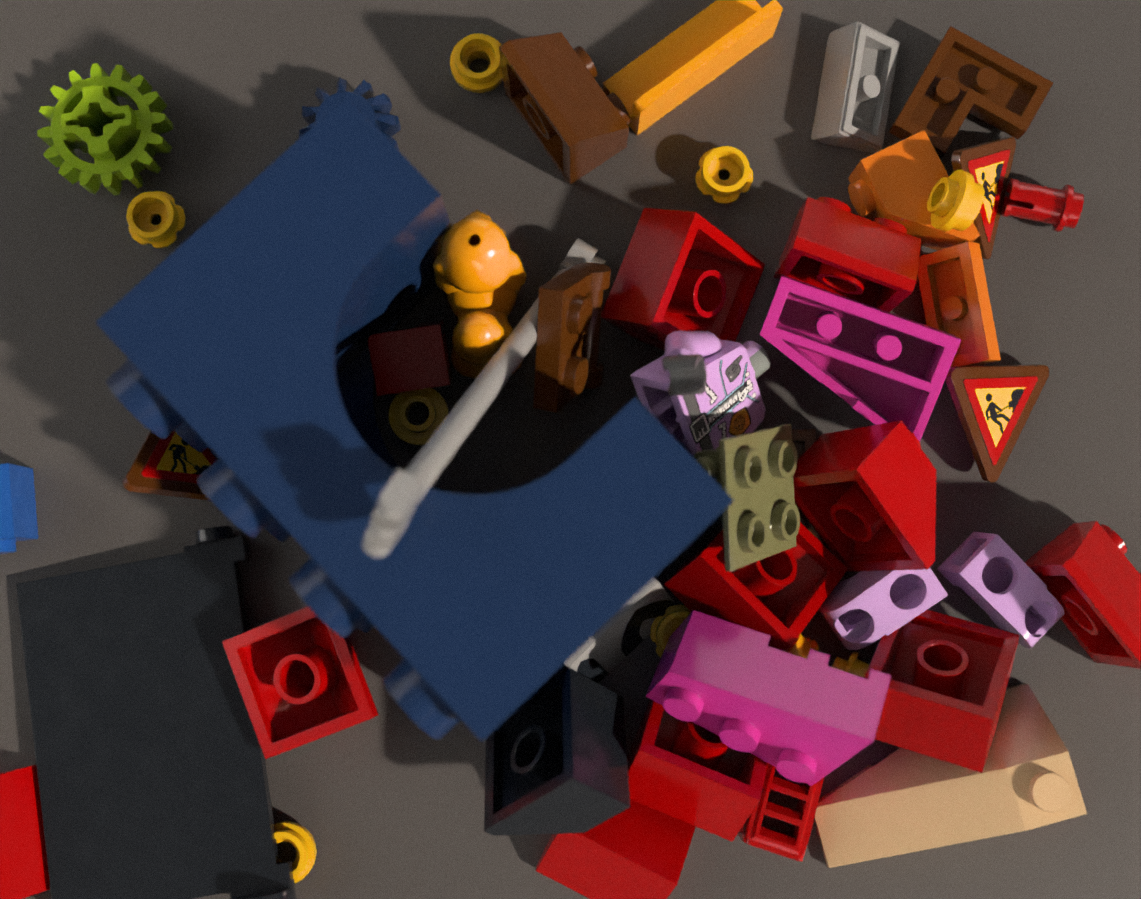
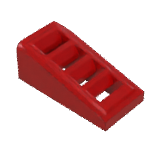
[738,763,824,862]

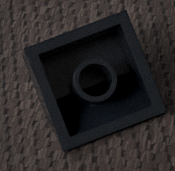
[484,668,630,836]

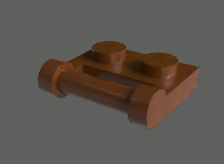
[533,263,611,413]

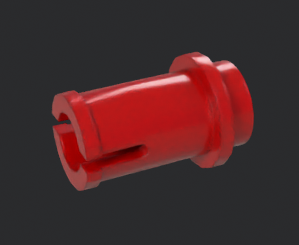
[1001,178,1084,232]

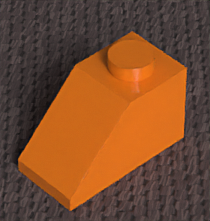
[848,130,980,251]

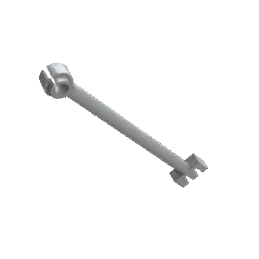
[362,238,607,558]

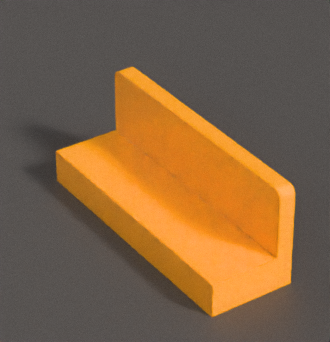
[603,0,783,135]

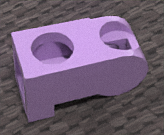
[937,531,1065,649]
[818,568,948,650]

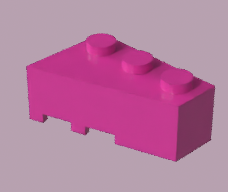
[760,274,961,442]
[645,610,891,786]

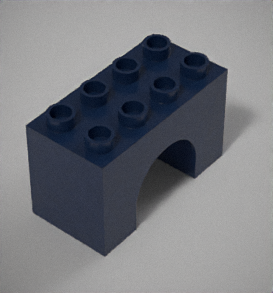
[95,96,734,742]

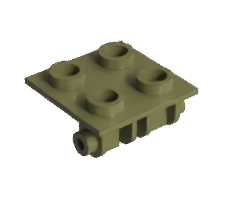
[693,424,800,571]

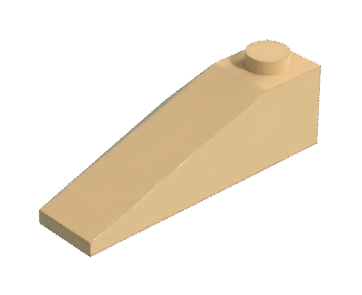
[814,683,1087,868]

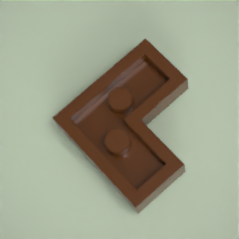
[889,26,1053,159]

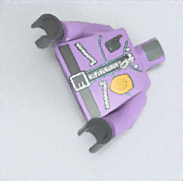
[630,331,771,524]

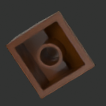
[499,32,631,185]

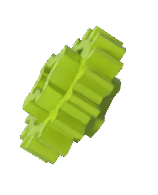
[37,63,174,195]

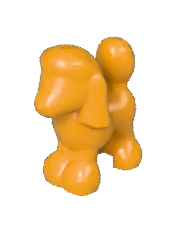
[433,209,527,379]

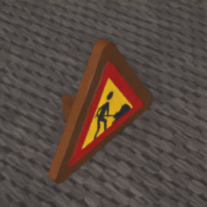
[951,137,1016,259]
[945,364,1049,483]
[122,431,220,501]

